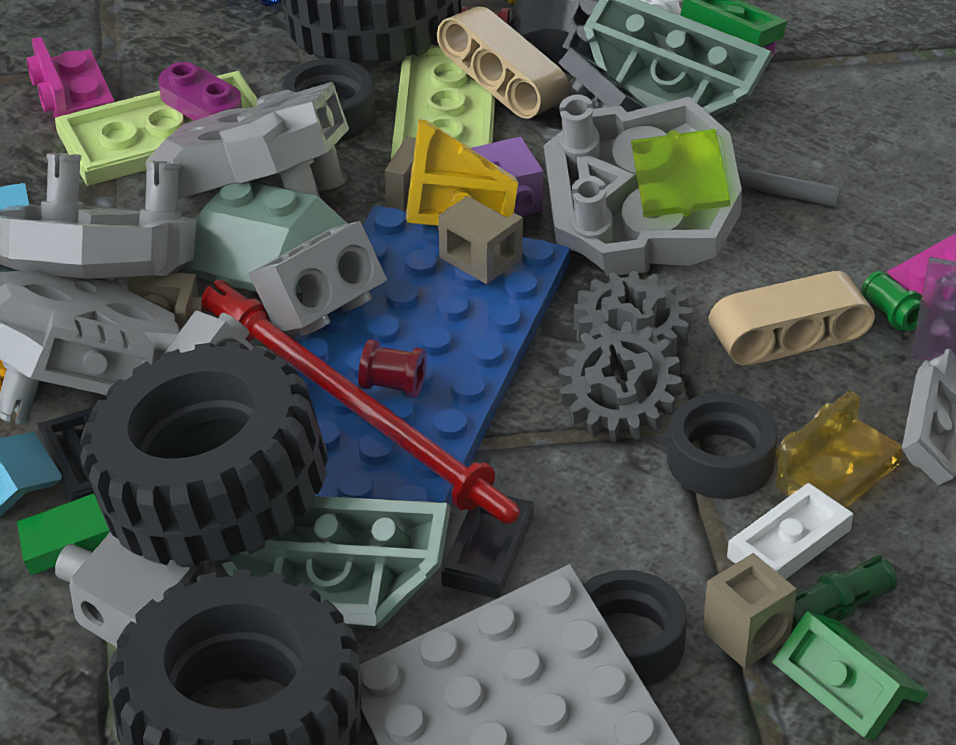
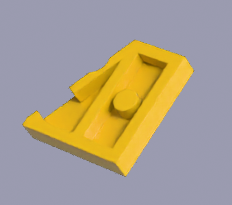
[405,119,518,226]

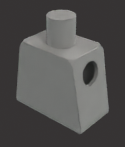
[55,532,211,647]

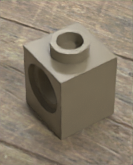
[702,553,797,669]

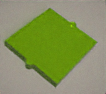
[631,129,730,218]

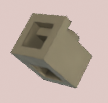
[438,196,523,284]

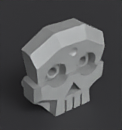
[146,82,349,199]
[543,95,742,276]
[0,153,197,279]
[0,270,181,424]

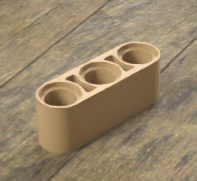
[437,6,569,119]
[708,271,875,366]

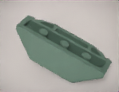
[583,0,773,117]
[182,181,375,293]
[221,496,451,630]

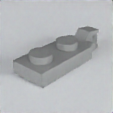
[902,348,956,486]

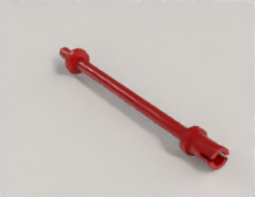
[201,279,520,524]

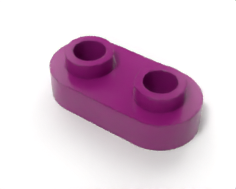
[158,62,242,121]

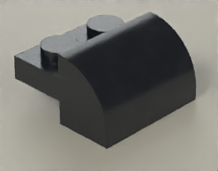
[509,0,597,64]

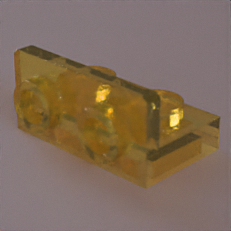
[775,390,903,508]

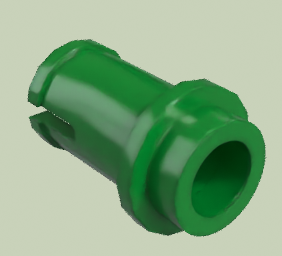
[861,270,928,331]

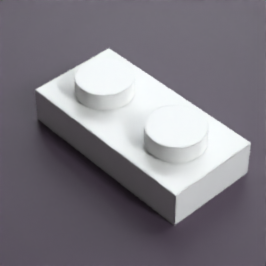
[727,483,853,579]

